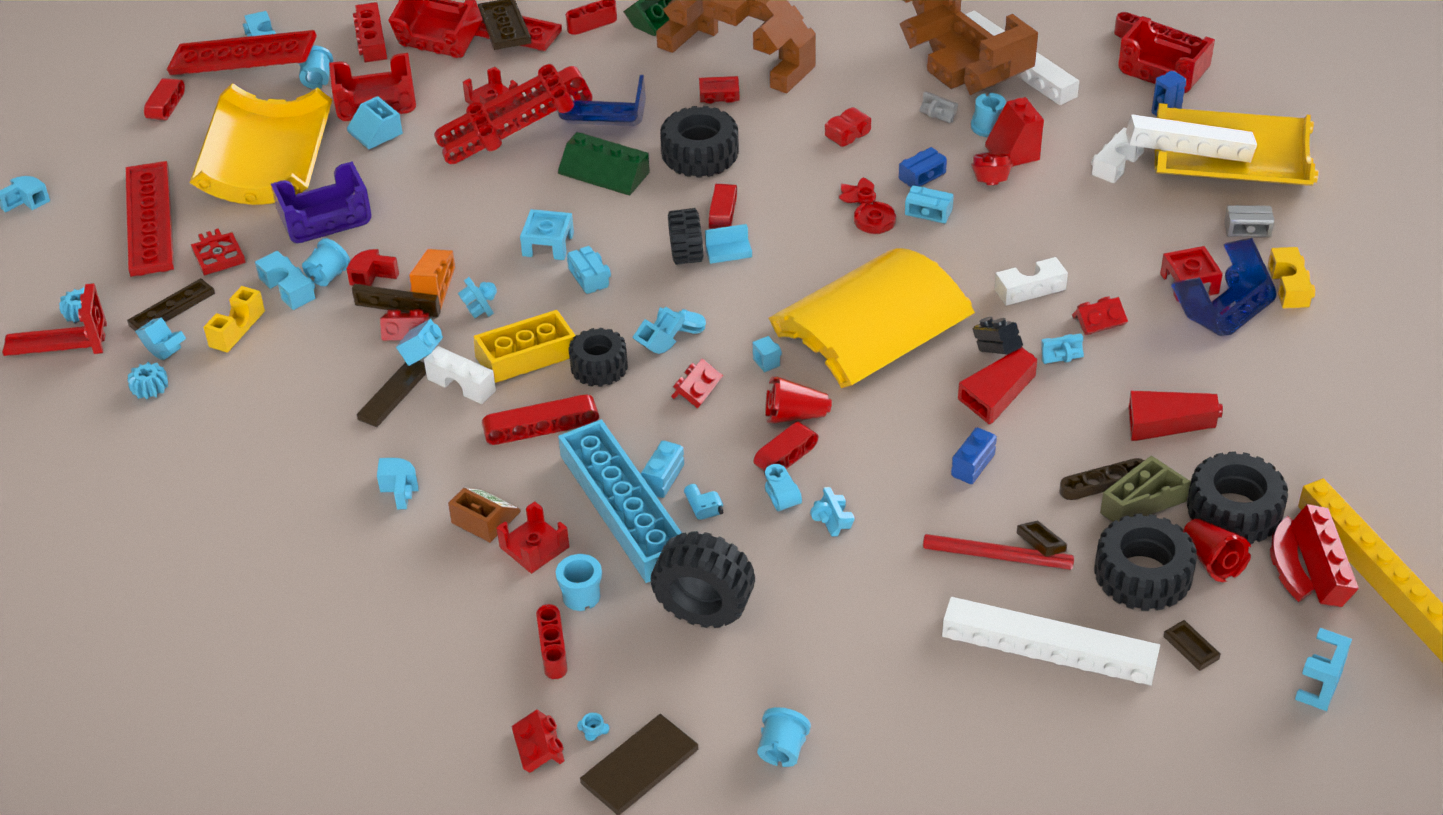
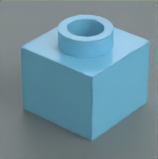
[753,336,782,372]

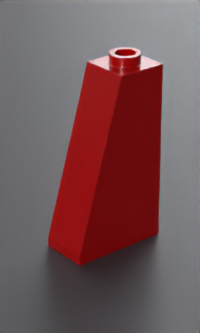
[958,347,1038,425]
[1128,391,1223,441]

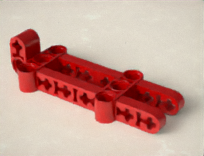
[434,64,593,164]

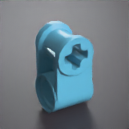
[765,464,802,512]

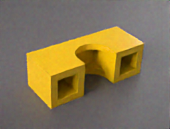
[1268,247,1315,308]
[203,286,265,353]

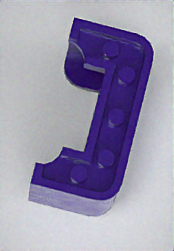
[271,161,372,243]

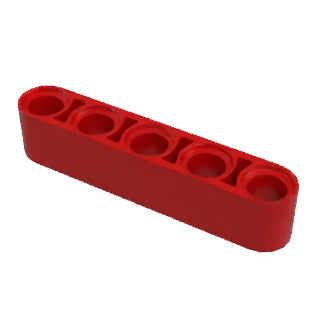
[1114,12,1203,49]
[481,394,599,445]

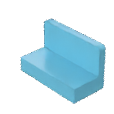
[705,224,752,264]

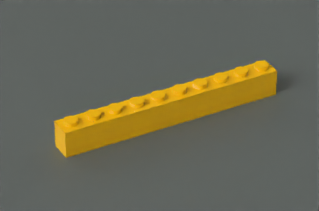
[1298,478,1443,663]

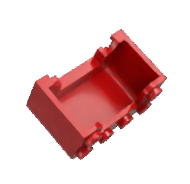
[388,0,483,58]
[1118,16,1215,93]
[329,53,416,121]

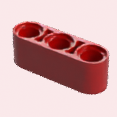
[565,0,617,35]
[144,78,185,120]
[709,184,737,229]
[753,422,819,471]
[536,604,568,679]

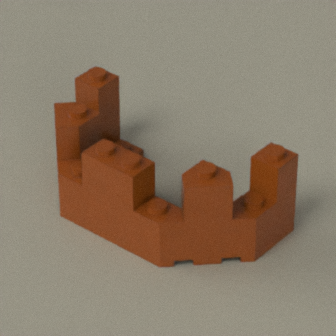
[656,0,816,94]
[899,0,1038,95]

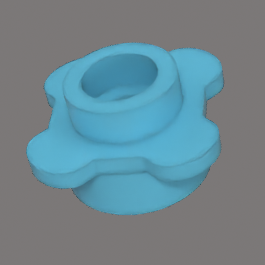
[577,713,609,741]

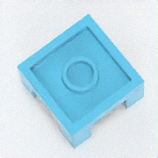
[520,209,574,260]
[1295,628,1352,711]

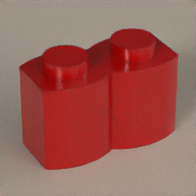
[825,107,871,147]

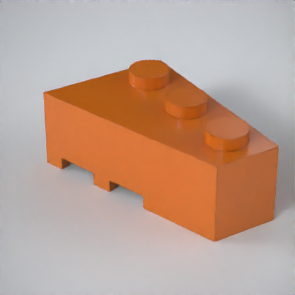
[409,249,455,310]

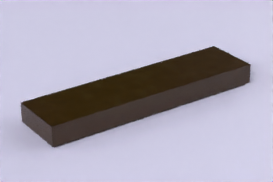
[127,278,215,331]
[352,284,441,317]
[357,361,426,427]

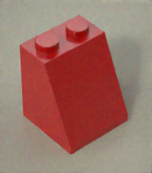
[985,97,1044,167]

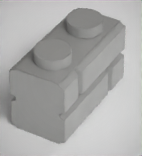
[1224,205,1274,237]

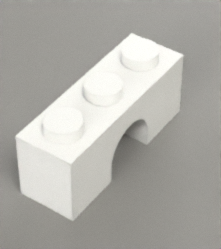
[1091,127,1144,183]
[994,257,1068,306]
[424,346,496,404]

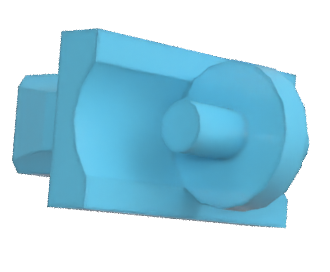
[458,277,497,318]
[1041,334,1084,364]
[810,487,855,536]

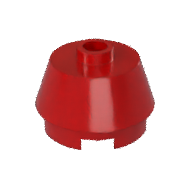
[971,152,1013,185]

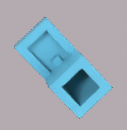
[0,176,50,213]
[632,307,685,354]
[135,318,186,360]
[377,458,419,510]

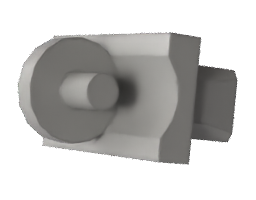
[919,91,958,123]

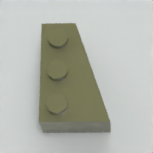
[1100,455,1191,522]

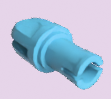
[657,307,706,334]

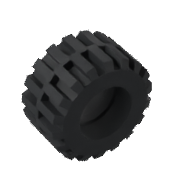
[668,208,704,265]
[569,328,628,387]

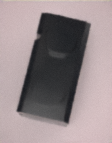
[972,317,1023,355]

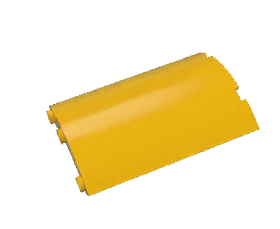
[189,83,333,205]
[1154,103,1318,186]
[768,248,975,388]

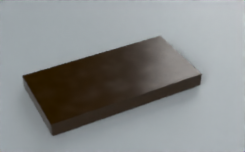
[477,0,531,50]
[580,713,699,815]

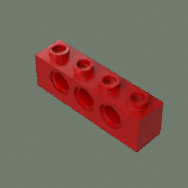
[353,2,387,63]

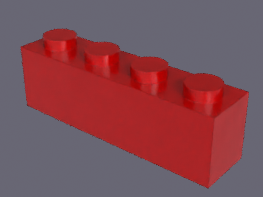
[1291,504,1359,607]

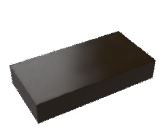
[1016,520,1067,557]
[1163,620,1221,671]

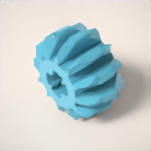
[59,287,84,324]
[127,362,168,400]

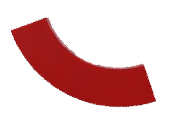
[1270,516,1315,602]

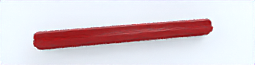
[923,534,1074,570]

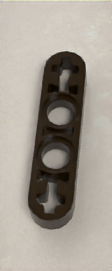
[1059,458,1145,500]

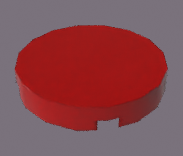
[854,201,896,234]

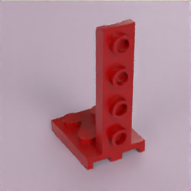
[2,283,107,356]

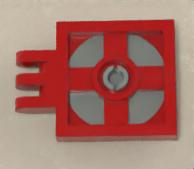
[191,228,246,276]

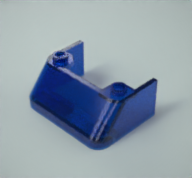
[558,75,646,126]
[1171,238,1277,336]

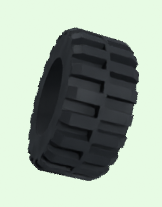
[660,106,739,178]
[1187,451,1288,544]
[1094,514,1197,611]
[650,531,755,628]

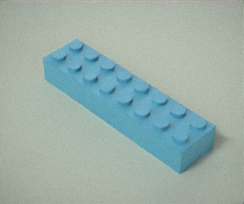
[558,419,682,583]

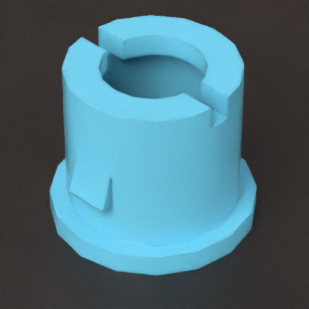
[299,45,333,89]
[971,93,1006,137]
[302,238,351,287]
[555,554,602,611]
[757,707,811,767]

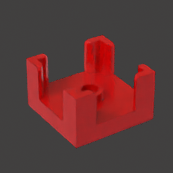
[462,66,518,113]
[1160,246,1223,302]
[496,501,570,574]

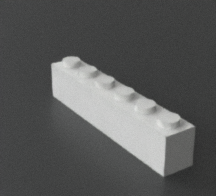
[1126,115,1257,163]

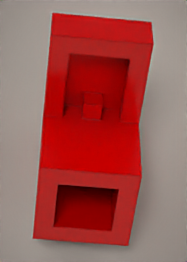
[346,249,399,286]

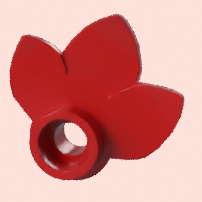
[839,177,876,205]

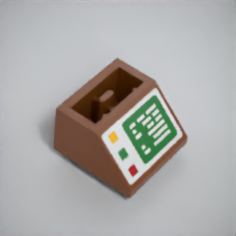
[448,488,521,543]

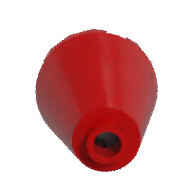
[765,376,832,424]
[1183,519,1251,582]

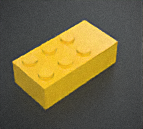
[473,310,576,383]

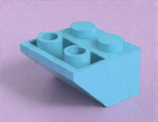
[347,96,403,149]

